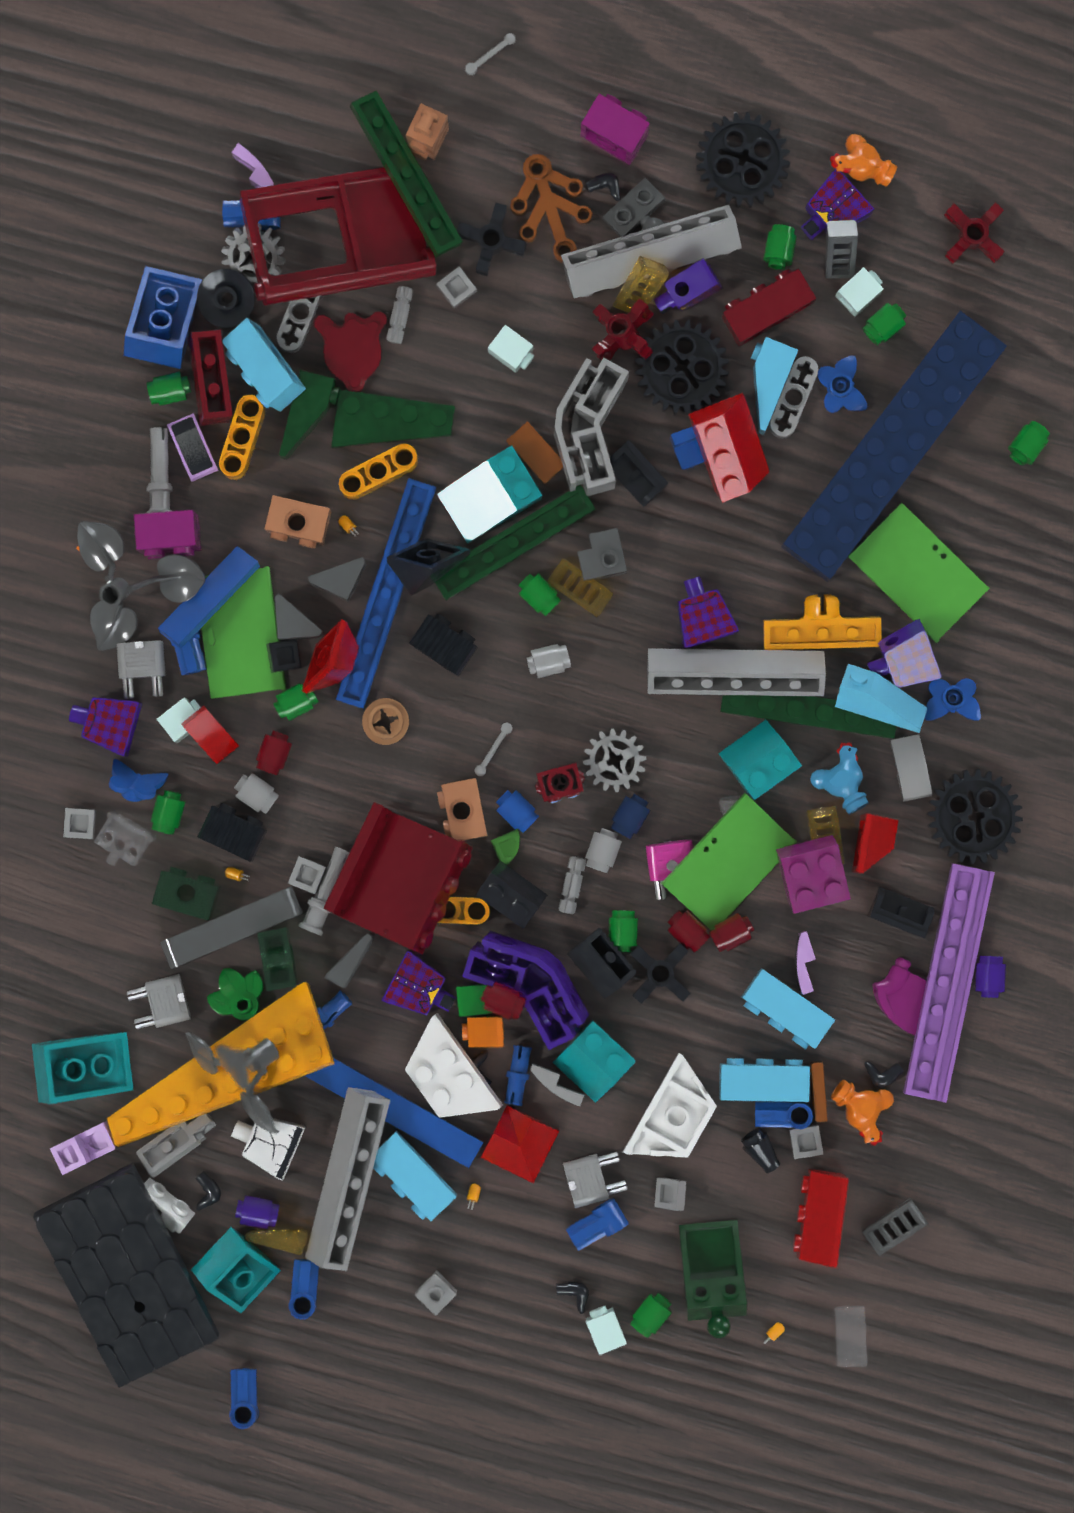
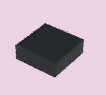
[266,639,302,673]

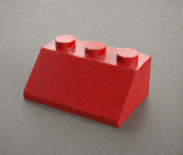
[688,393,770,503]
[793,1169,849,1268]

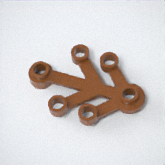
[510,154,592,263]

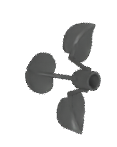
[77,521,206,651]
[185,1032,280,1134]

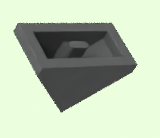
[308,557,366,602]
[275,593,325,641]

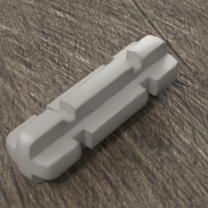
[386,286,413,344]
[558,856,586,914]

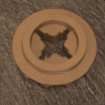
[362,698,409,745]

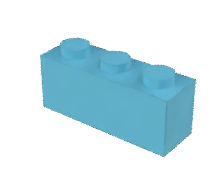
[222,318,306,412]
[741,969,835,1050]
[719,1058,810,1102]
[373,1131,457,1221]

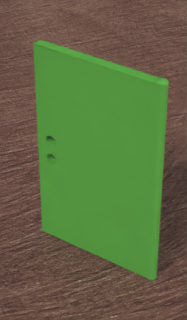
[848,503,989,643]
[201,566,286,699]
[661,793,797,931]

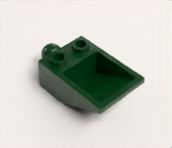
[679,1220,747,1339]

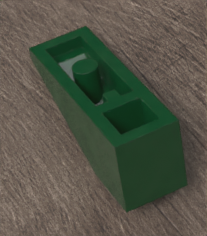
[279,370,340,460]

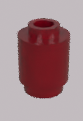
[256,730,292,776]
[667,909,711,953]
[709,913,755,952]
[481,982,527,1020]

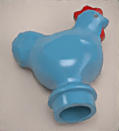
[810,742,869,815]

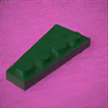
[331,390,455,449]

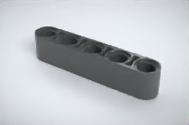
[160,886,303,970]

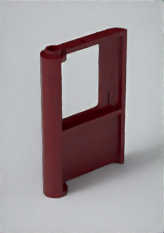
[240,167,436,306]

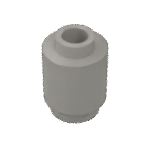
[526,644,571,679]
[234,773,279,814]
[585,828,622,874]

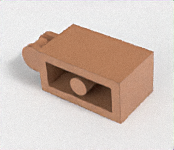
[406,103,449,160]

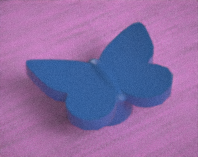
[818,355,867,413]
[924,678,981,721]
[109,759,168,802]

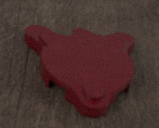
[314,311,387,392]

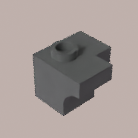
[577,528,627,581]

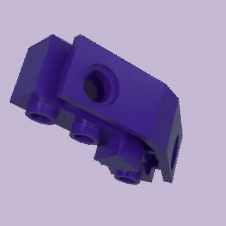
[462,931,590,1050]

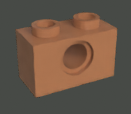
[265,495,332,549]
[437,778,488,841]

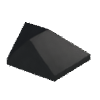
[387,538,470,595]

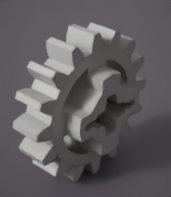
[221,223,286,284]
[583,729,647,792]

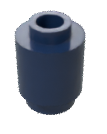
[610,794,651,839]

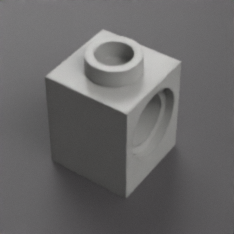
[415,1270,457,1316]

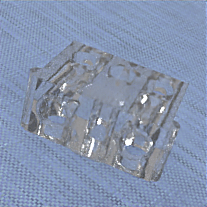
[94,811,156,866]

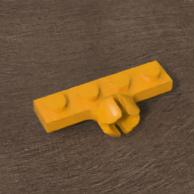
[763,594,882,650]

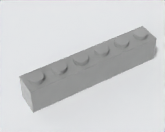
[561,205,742,298]
[647,648,826,696]
[305,1087,390,1271]

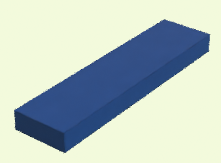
[158,546,260,648]

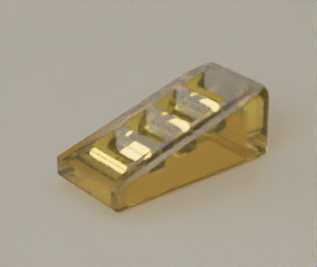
[613,256,669,312]
[547,558,613,617]
[806,806,845,864]
[245,1229,309,1255]

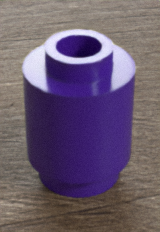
[975,956,1006,998]
[235,1195,279,1229]

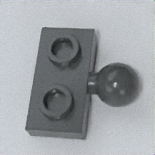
[603,178,666,237]

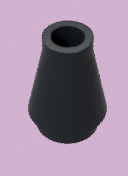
[741,1128,781,1173]

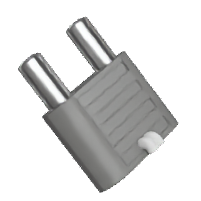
[117,641,166,699]
[127,974,191,1029]
[563,1152,627,1209]

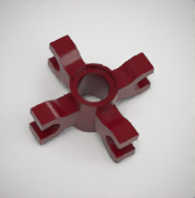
[944,202,1005,264]
[592,298,654,361]

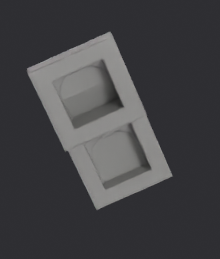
[890,734,932,802]
[531,1063,584,1107]

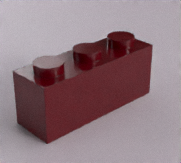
[722,268,817,347]
[188,329,233,426]

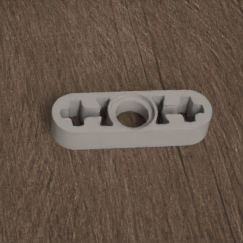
[277,296,322,353]
[769,356,818,438]

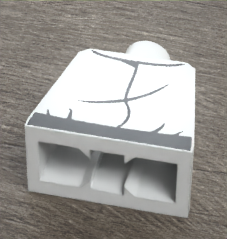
[231,1118,306,1180]

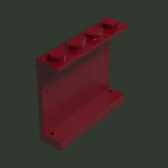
[323,802,473,955]

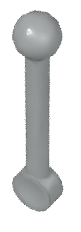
[465,33,516,75]
[475,723,512,776]

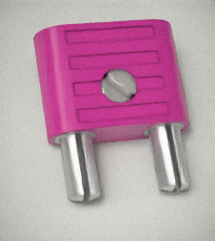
[646,839,693,900]

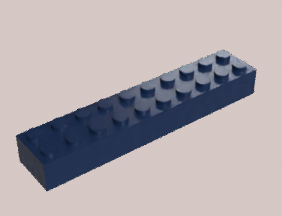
[781,310,1007,582]

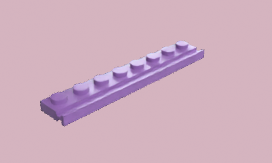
[903,863,995,1103]

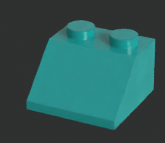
[718,720,802,801]
[552,1019,636,1103]
[191,1227,281,1313]

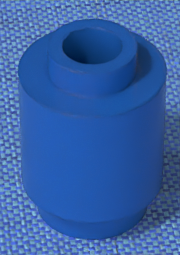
[496,790,539,833]

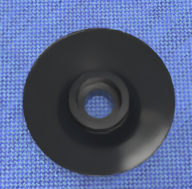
[197,269,255,328]

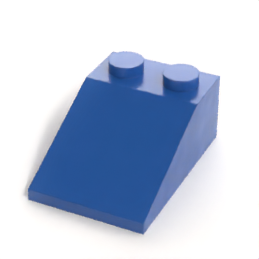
[124,266,202,369]

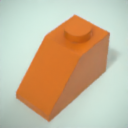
[462,1015,504,1047]

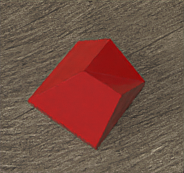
[302,620,359,694]
[852,814,899,873]
[481,1105,559,1184]

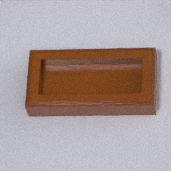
[506,421,563,485]
[809,1061,828,1122]

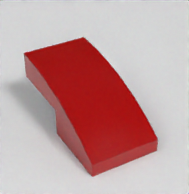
[181,705,239,764]

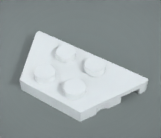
[405,1013,503,1118]
[623,1053,717,1158]

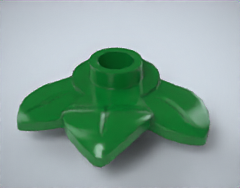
[207,968,264,1021]

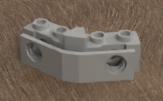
[554,358,629,496]

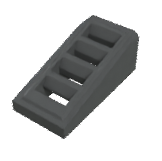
[825,220,858,279]
[325,934,375,988]
[862,1198,929,1256]

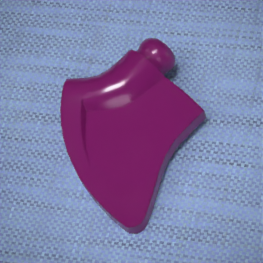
[873,957,926,1036]

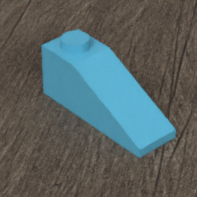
[751,337,798,435]
[835,664,928,733]

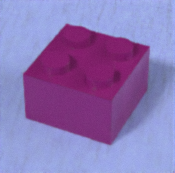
[580,94,650,165]
[134,510,201,560]
[776,835,851,914]

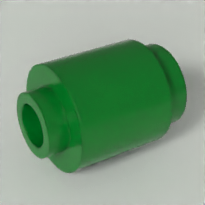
[763,224,797,270]
[862,303,906,346]
[147,371,192,406]
[1008,421,1050,466]
[518,573,561,616]
[273,683,319,721]
[150,790,186,835]
[608,910,638,952]
[630,1293,673,1338]

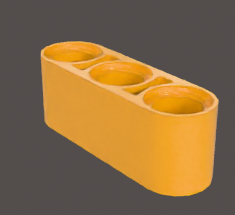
[219,395,266,480]
[339,444,418,500]
[438,897,490,924]

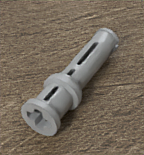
[147,427,173,513]
[298,846,350,936]

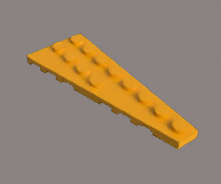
[107,982,335,1147]

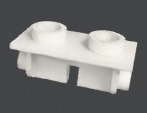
[144,1177,196,1234]

